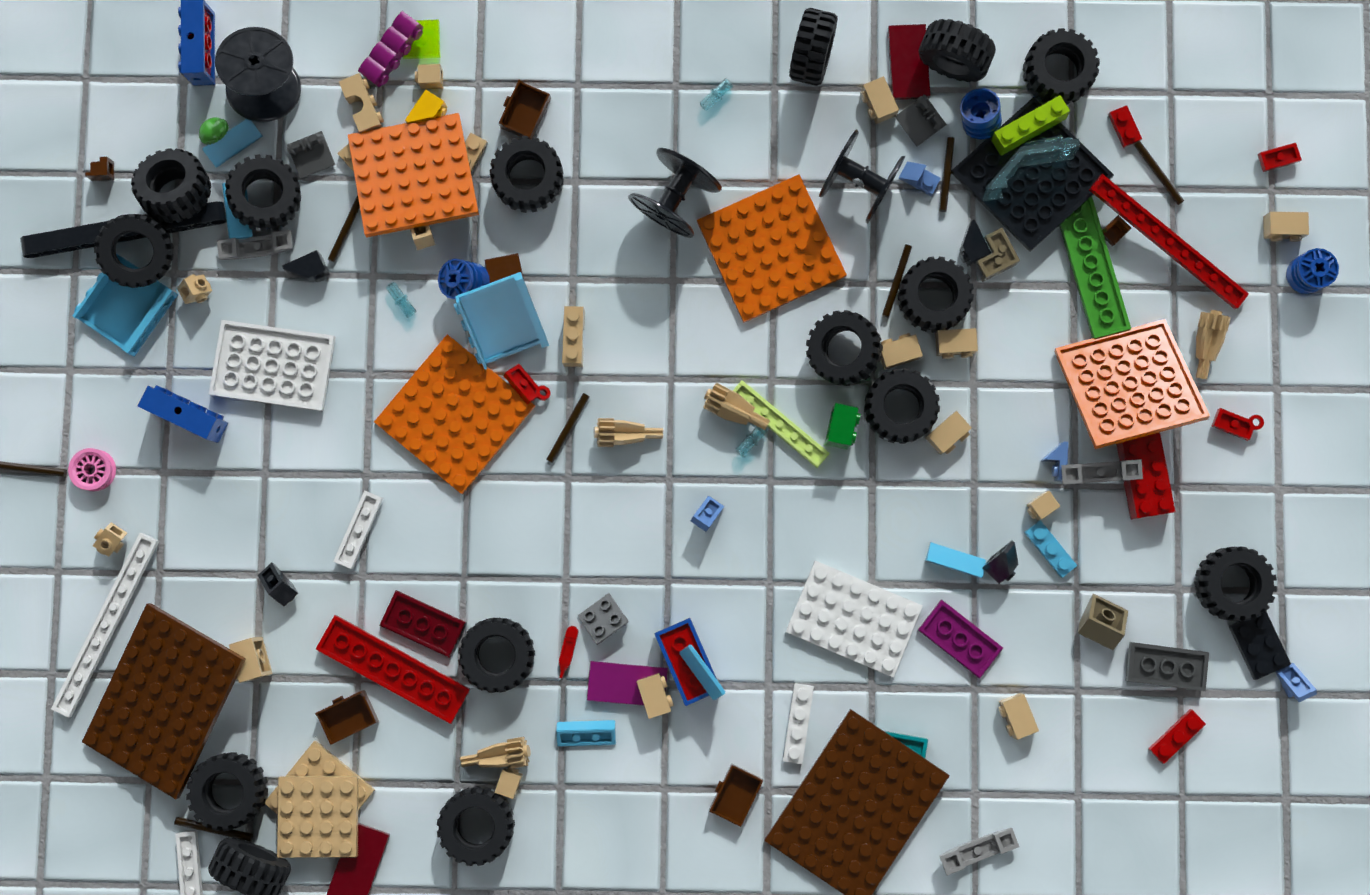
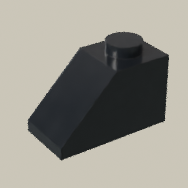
[959,219,991,266]
[282,250,330,282]
[982,540,1019,584]
[258,562,298,606]

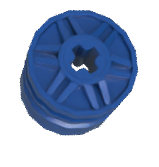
[960,88,1002,140]
[1286,248,1339,294]
[438,259,490,299]

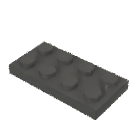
[1126,642,1209,691]

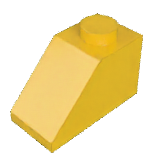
[405,89,447,124]

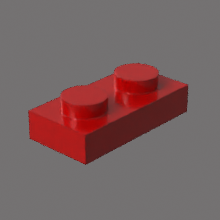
[1108,105,1142,148]
[1257,143,1302,172]

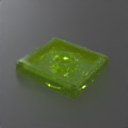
[403,19,441,59]

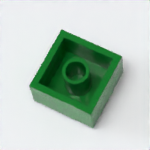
[824,403,861,450]

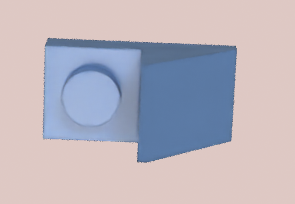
[898,161,941,196]
[1041,441,1068,482]
[690,496,724,532]
[1276,663,1317,702]

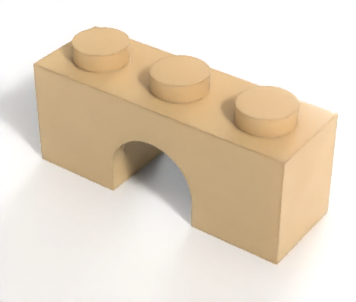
[338,73,384,133]
[562,306,585,367]

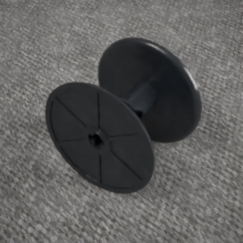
[215,27,301,122]
[819,129,906,224]
[628,148,722,238]

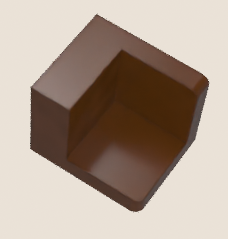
[85,157,114,181]
[1102,215,1132,246]

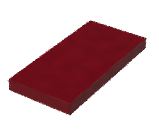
[888,24,930,100]
[379,590,466,658]
[327,823,390,895]

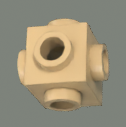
[177,274,212,304]
[93,522,127,557]

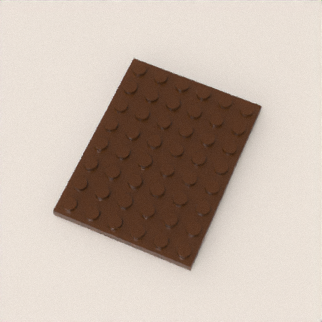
[82,603,246,799]
[764,709,950,895]

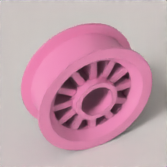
[68,448,116,491]

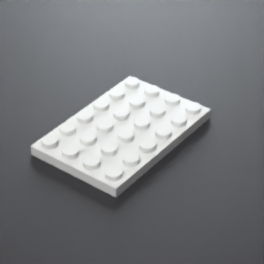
[209,320,336,411]
[785,560,923,678]

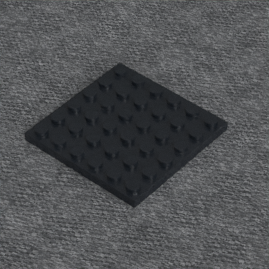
[951,97,1114,252]

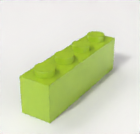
[991,95,1070,156]

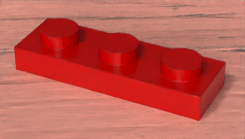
[1148,709,1206,764]

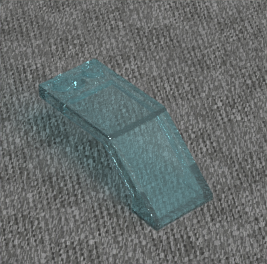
[983,138,1080,201]

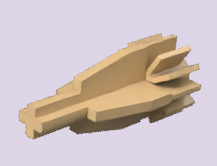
[1196,310,1231,379]
[703,382,770,430]
[594,418,663,447]
[460,737,531,768]

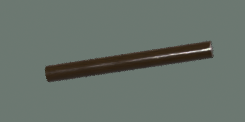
[939,137,955,212]
[1134,140,1184,205]
[328,195,360,262]
[882,244,912,318]
[546,393,590,463]
[0,461,67,477]
[174,817,253,842]

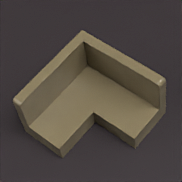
[976,227,1020,282]

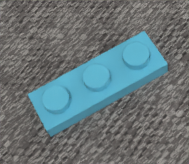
[1024,520,1077,578]

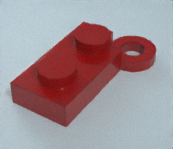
[503,364,551,405]
[1211,408,1264,441]

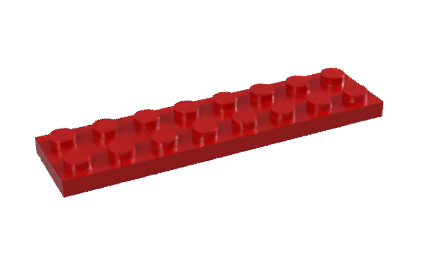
[316,615,471,724]

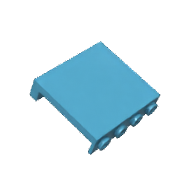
[72,254,178,357]
[454,272,549,369]

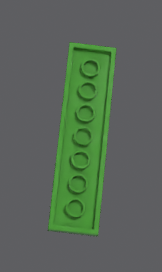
[1059,197,1131,339]

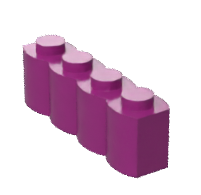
[358,11,424,87]

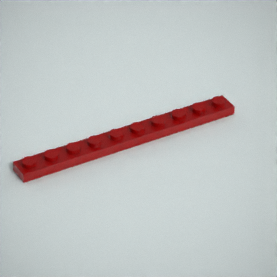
[1089,174,1249,309]

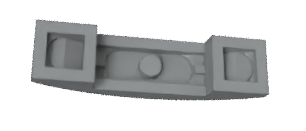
[217,230,293,260]
[1061,460,1143,485]
[939,828,1019,876]

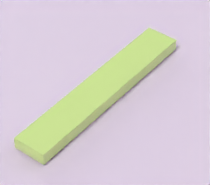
[733,380,830,468]

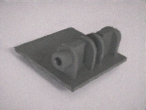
[895,94,947,147]
[287,131,335,179]
[578,593,628,645]

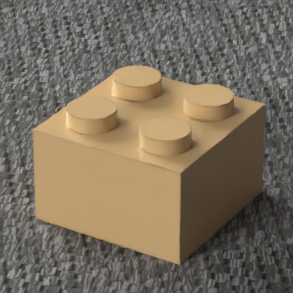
[229,637,273,683]

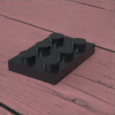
[1228,612,1291,680]

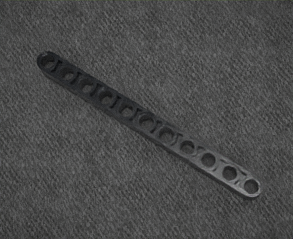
[20,201,227,258]

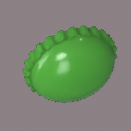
[199,117,229,145]

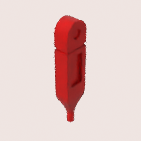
[559,626,579,678]

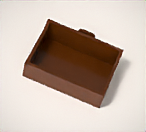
[499,80,551,140]
[485,253,524,283]
[315,690,379,745]
[709,763,764,827]

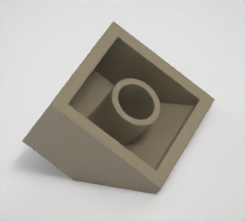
[1078,593,1128,650]

